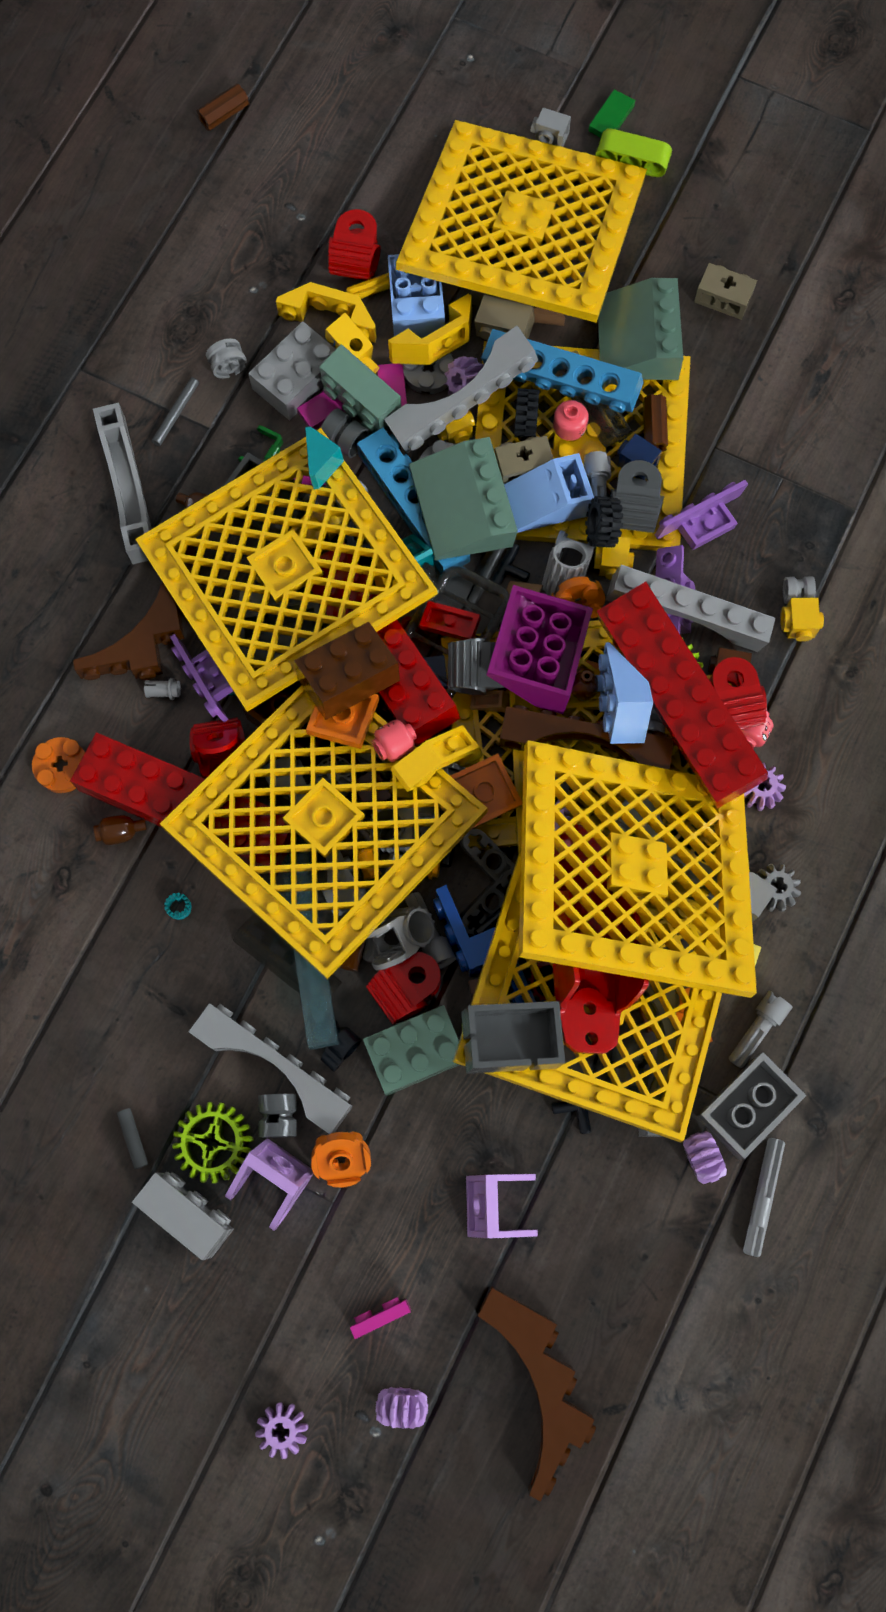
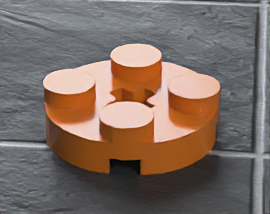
[551,576,605,618]
[32,737,85,793]
[311,1132,371,1188]

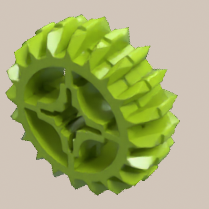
[172,1102,253,1183]

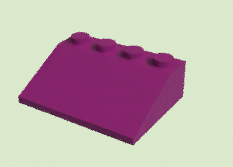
[486,585,593,715]

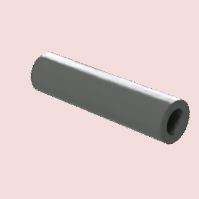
[117,1108,148,1169]

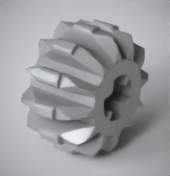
[757,864,801,912]

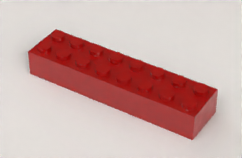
[311,543,460,746]
[597,582,768,809]
[70,732,297,876]

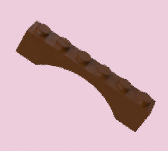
[499,705,674,770]

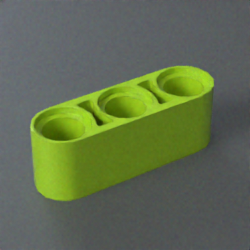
[596,129,672,177]

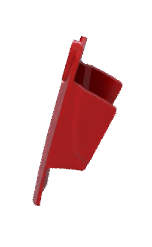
[553,824,649,1054]

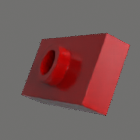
[419,601,481,640]

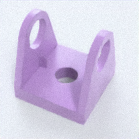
[225,1138,314,1231]
[466,1174,538,1238]

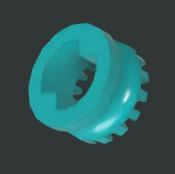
[164,892,192,920]

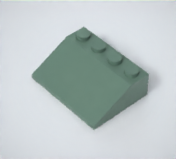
[598,278,683,380]
[409,437,518,560]

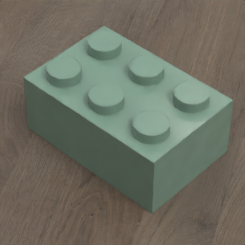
[320,344,401,434]
[363,1005,460,1096]

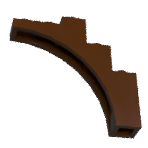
[73,545,204,680]
[478,1286,596,1502]

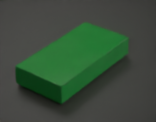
[589,89,636,138]

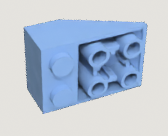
[388,254,445,338]
[504,453,594,533]
[596,642,653,744]

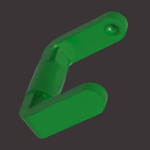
[238,425,283,462]

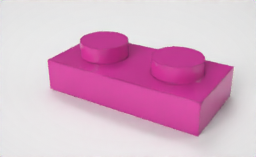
[350,1297,411,1339]

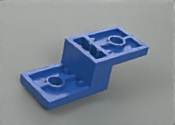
[433,885,536,1003]

